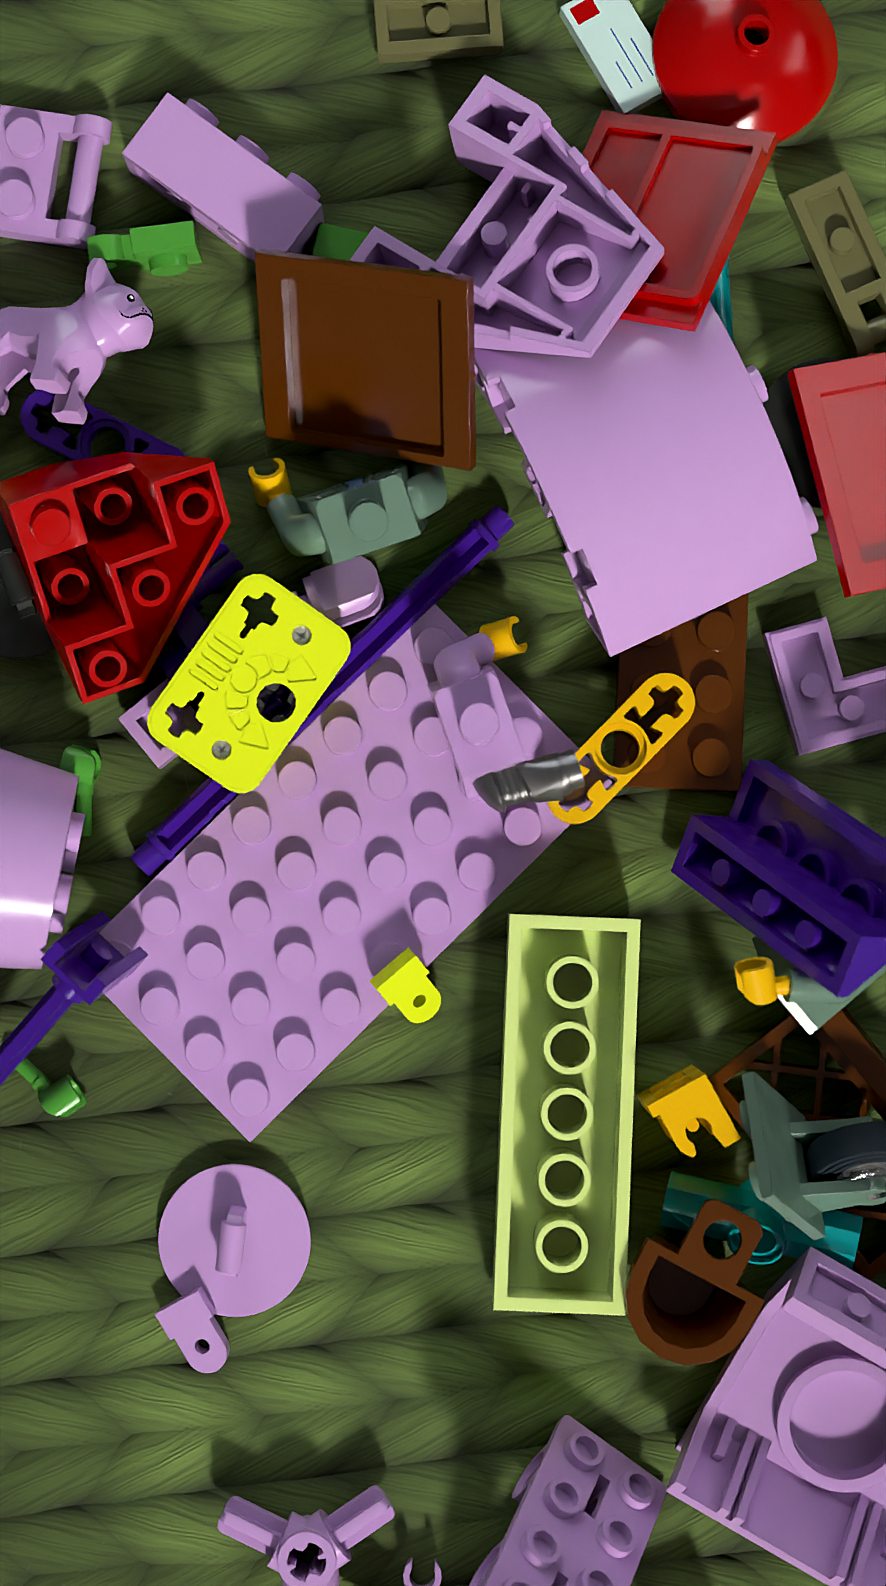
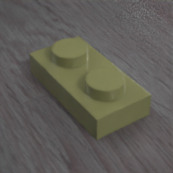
[374,0,504,64]

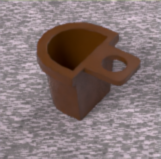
[624,1198,765,1365]

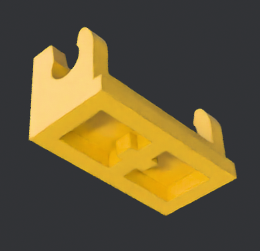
[637,1064,741,1157]

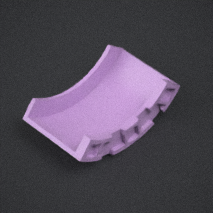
[475,301,818,657]

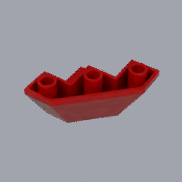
[0,452,231,704]

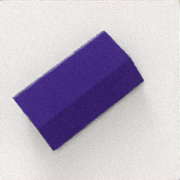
[671,759,886,997]

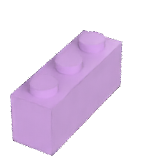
[122,92,325,263]

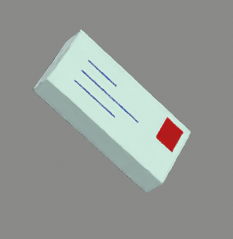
[559,0,662,114]

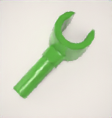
[59,744,102,836]
[15,1058,87,1117]

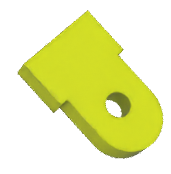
[369,947,441,1023]

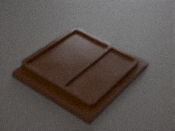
[255,249,476,471]

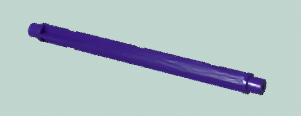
[130,505,515,876]

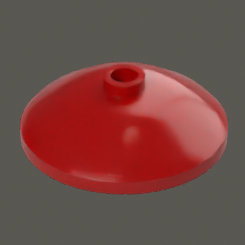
[652,0,838,143]

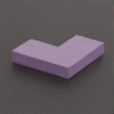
[762,617,886,756]

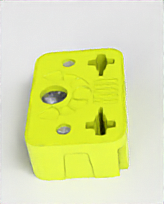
[147,574,351,793]

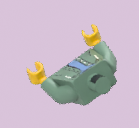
[248,458,448,564]

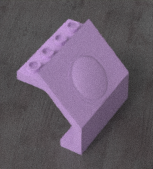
[666,1246,886,1586]

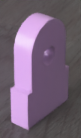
[155,1286,230,1373]

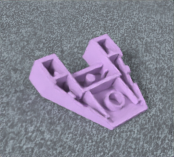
[350,74,665,358]

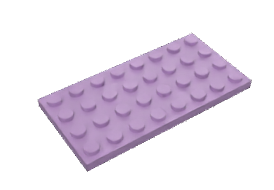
[99,604,613,1142]

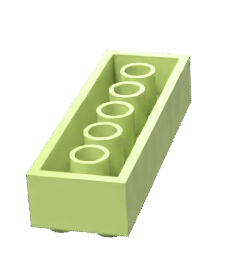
[492,913,641,1316]

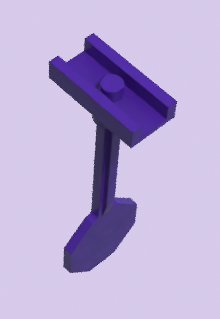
[0,911,148,1086]

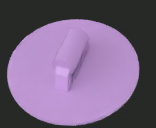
[158,1164,311,1317]

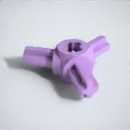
[217,1485,395,1586]

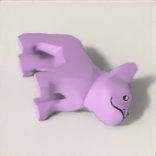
[0,258,154,424]

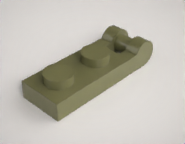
[785,170,886,358]

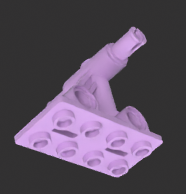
[469,1415,667,1586]

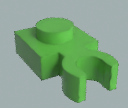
[87,221,202,276]

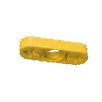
[546,673,695,824]

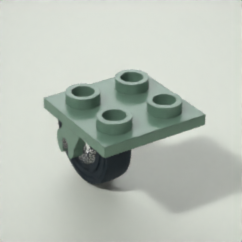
[739,1071,886,1240]

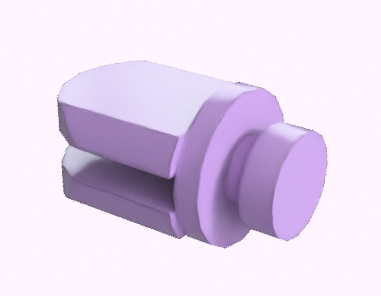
[291,556,385,628]

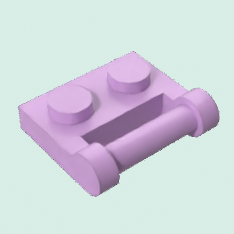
[0,104,113,249]

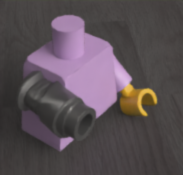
[427,616,585,813]

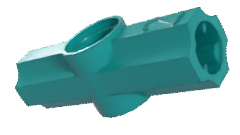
[660,1171,863,1270]

